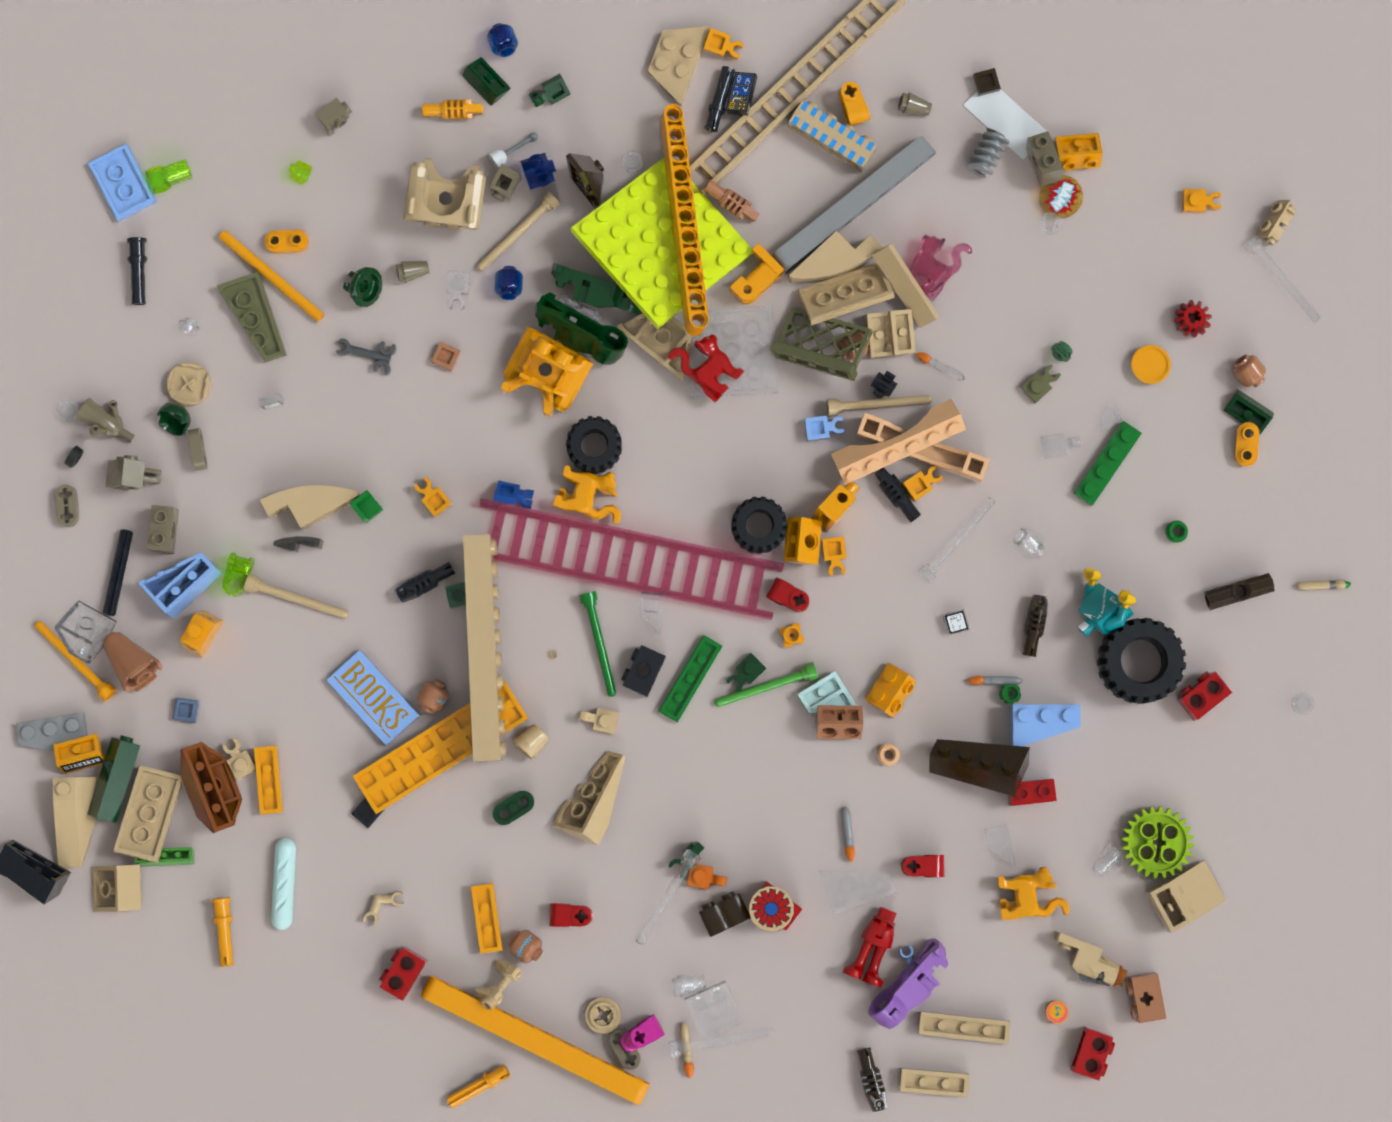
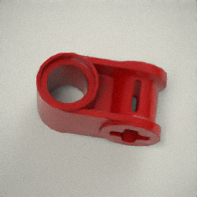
[766,577,809,613]
[901,855,945,878]
[549,903,593,927]

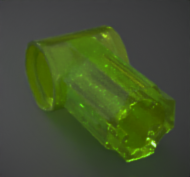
[145,159,193,194]

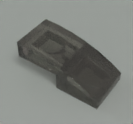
[273,536,324,553]

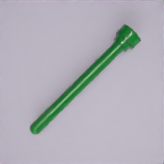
[579,591,616,697]

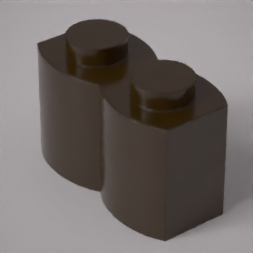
[699,891,751,937]

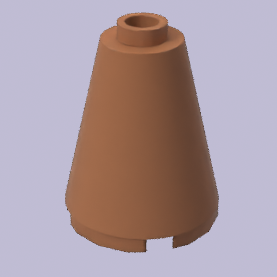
[103,632,162,693]

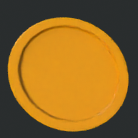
[1131,345,1171,384]

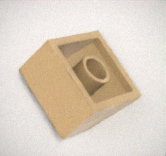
[92,864,142,912]

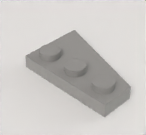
[16,713,88,751]

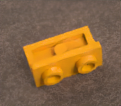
[865,662,916,718]

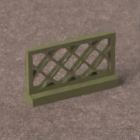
[770,307,873,381]

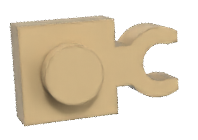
[223,738,256,780]

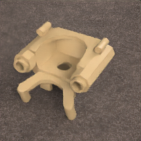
[403,158,486,230]

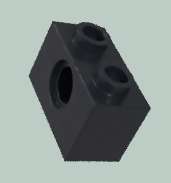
[621,645,666,698]

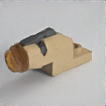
[1055,931,1127,987]

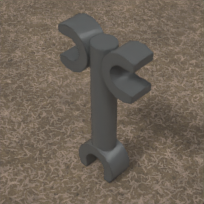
[336,338,397,375]

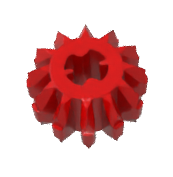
[1173,300,1212,338]

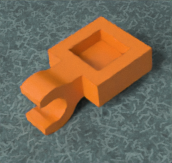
[687,863,728,890]

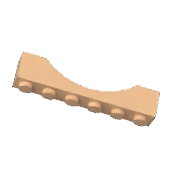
[831,399,966,485]
[856,413,990,483]

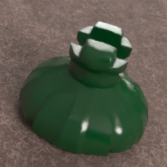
[343,267,383,307]

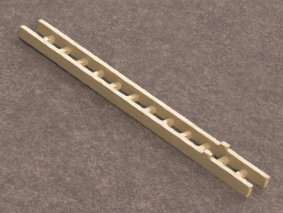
[690,0,906,196]

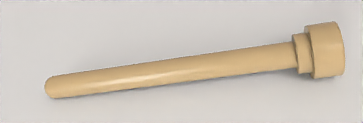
[477,191,560,271]
[826,395,932,416]
[244,574,348,619]

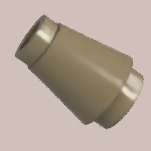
[898,92,932,116]
[396,261,429,283]

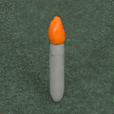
[968,675,1023,685]
[842,807,855,862]

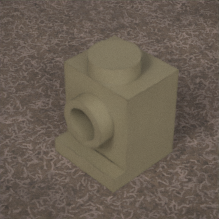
[316,98,352,135]
[489,164,522,201]

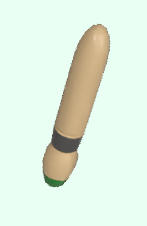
[1296,579,1351,590]

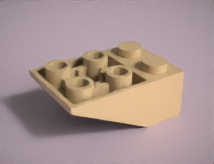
[1146,860,1226,933]

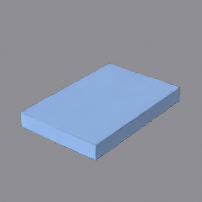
[87,143,157,222]

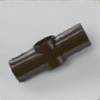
[1204,573,1275,610]

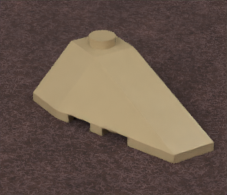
[553,751,625,845]

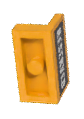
[53,733,105,774]

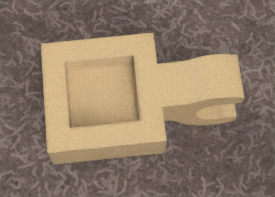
[579,708,619,734]

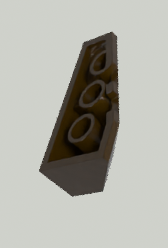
[566,153,604,209]

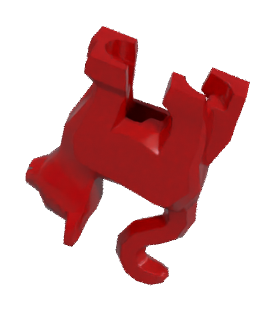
[668,334,745,403]

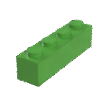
[135,847,194,866]

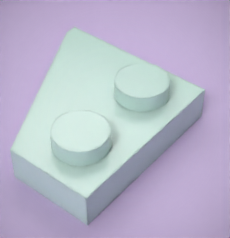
[797,671,857,714]

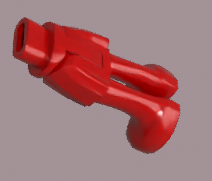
[842,907,897,988]

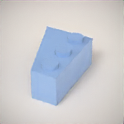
[138,552,223,619]
[1010,704,1080,746]

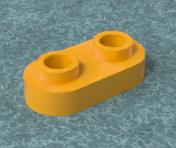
[264,229,309,254]
[1234,422,1259,466]

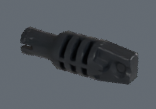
[875,467,921,522]
[395,561,456,603]

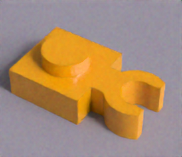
[703,28,744,59]
[1183,189,1221,213]
[902,466,943,502]
[414,477,452,518]
[822,536,847,576]

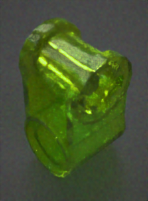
[222,552,254,597]

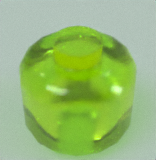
[288,160,312,185]

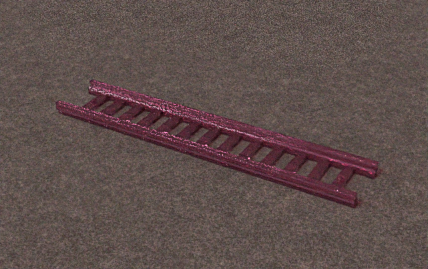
[480,498,784,620]

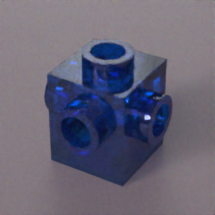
[520,153,556,190]

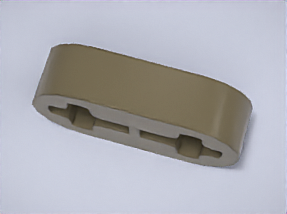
[188,428,207,471]
[55,485,79,527]
[609,1028,641,1070]

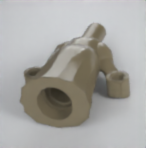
[76,397,135,442]

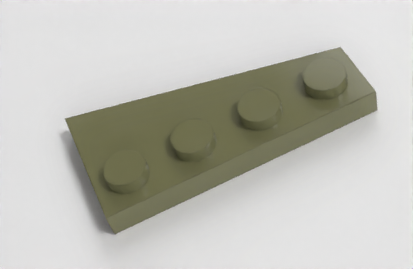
[217,272,287,362]

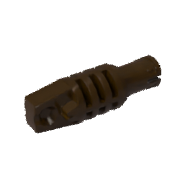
[1022,595,1048,657]
[857,1047,887,1112]

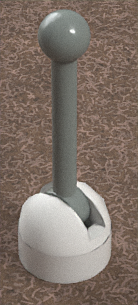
[489,132,538,169]

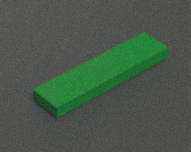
[658,635,723,723]

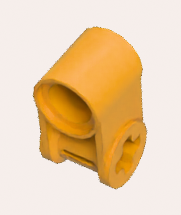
[839,81,871,126]

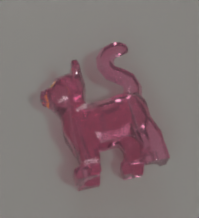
[909,235,973,302]

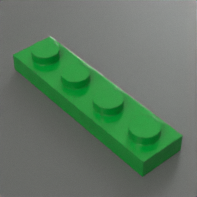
[1074,421,1142,506]

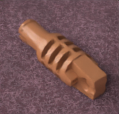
[703,179,760,222]

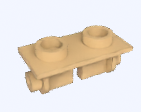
[1256,200,1296,245]

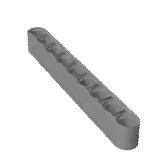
[772,136,936,273]

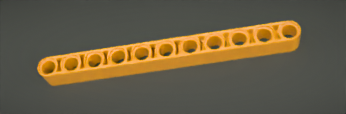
[660,104,709,336]
[420,975,650,1105]

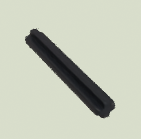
[103,529,133,616]

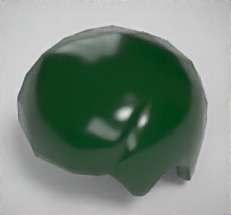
[157,403,191,436]

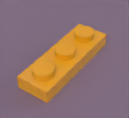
[254,745,284,815]
[471,883,503,954]

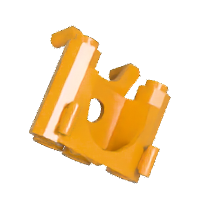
[501,326,594,417]

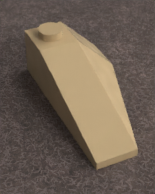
[53,777,99,868]

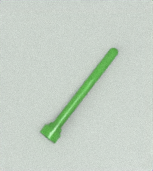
[715,662,819,707]

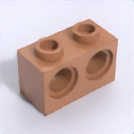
[815,705,863,739]

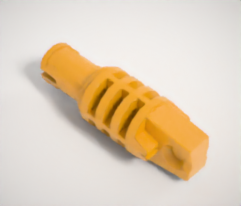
[422,99,484,120]

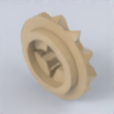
[585,997,621,1034]

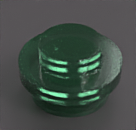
[1051,341,1073,362]

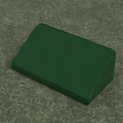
[462,57,511,106]
[1223,389,1274,434]

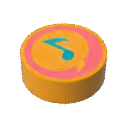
[1045,1000,1069,1024]

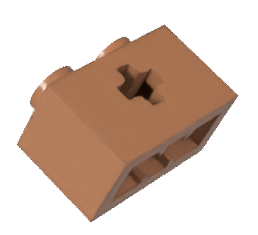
[1126,972,1166,1023]

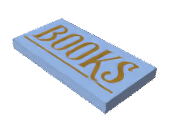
[327,650,420,746]

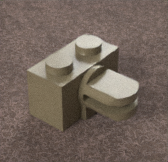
[105,455,162,490]

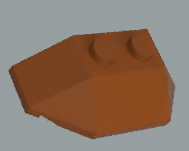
[180,742,242,833]

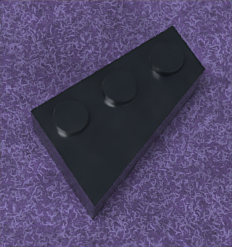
[0,840,71,905]

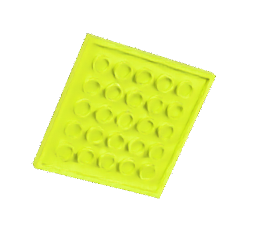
[570,158,753,330]

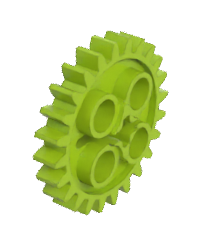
[1120,806,1195,879]

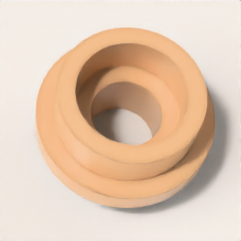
[877,743,900,766]

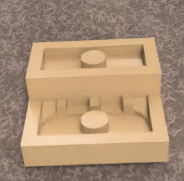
[865,309,916,358]

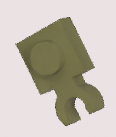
[1021,365,1061,404]

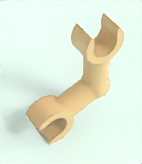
[363,891,404,926]

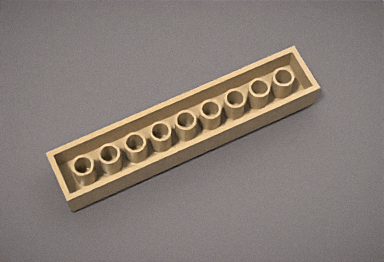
[463,534,507,762]

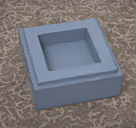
[173,697,200,723]

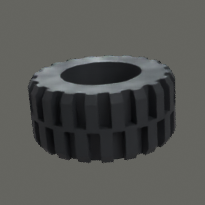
[1097,618,1186,704]

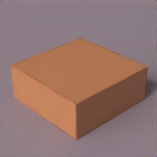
[431,342,461,372]

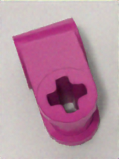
[620,1014,665,1052]

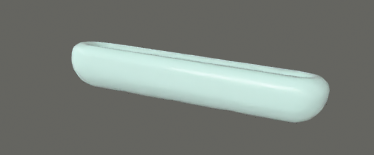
[271,838,296,930]

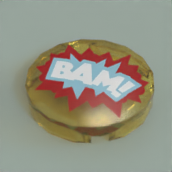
[1039,175,1083,219]

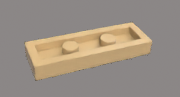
[899,1068,969,1097]

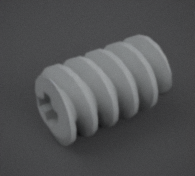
[966,128,1010,178]

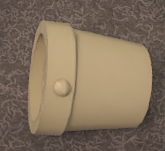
[513,724,549,761]

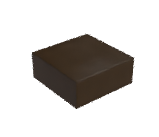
[973,68,1001,96]

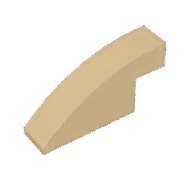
[788,230,883,283]
[260,485,360,530]

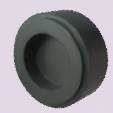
[64,445,84,468]

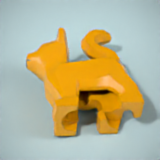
[553,465,621,524]
[998,867,1070,920]

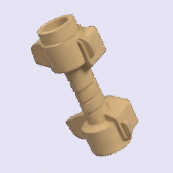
[475,960,522,1010]

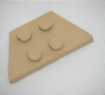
[648,26,710,106]
[617,314,693,380]

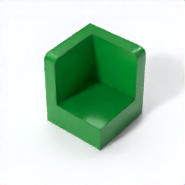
[350,490,383,524]

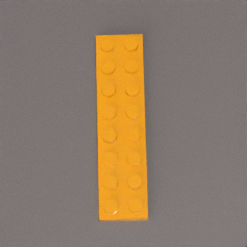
[353,681,529,814]

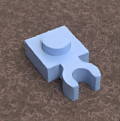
[805,416,845,441]

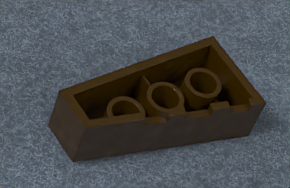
[929,739,1030,797]

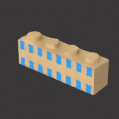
[788,100,877,173]

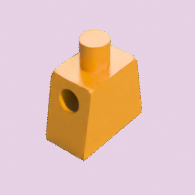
[811,482,859,532]
[180,610,223,658]

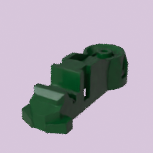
[551,263,641,315]
[535,292,628,365]

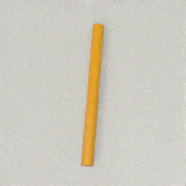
[218,230,325,322]

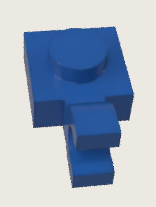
[493,481,534,509]

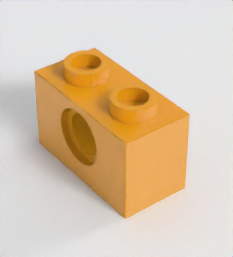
[783,517,822,565]

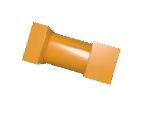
[729,243,784,304]

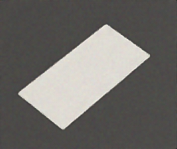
[963,89,1047,159]

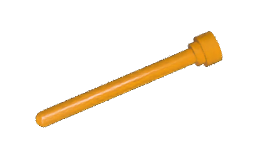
[35,621,117,702]

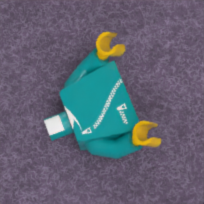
[1077,568,1136,637]

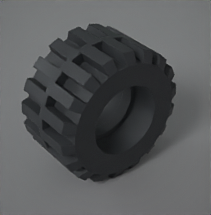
[566,416,622,474]
[731,496,787,554]

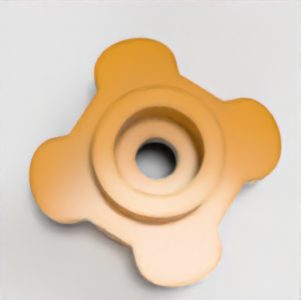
[779,623,804,648]

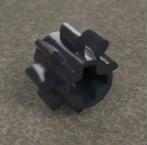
[870,371,898,399]

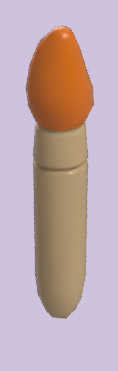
[680,1022,694,1078]

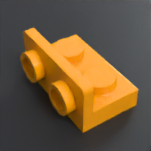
[1055,133,1103,170]

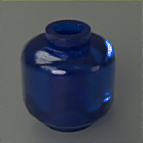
[487,23,518,57]
[494,266,523,300]

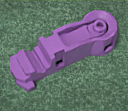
[868,938,948,1029]

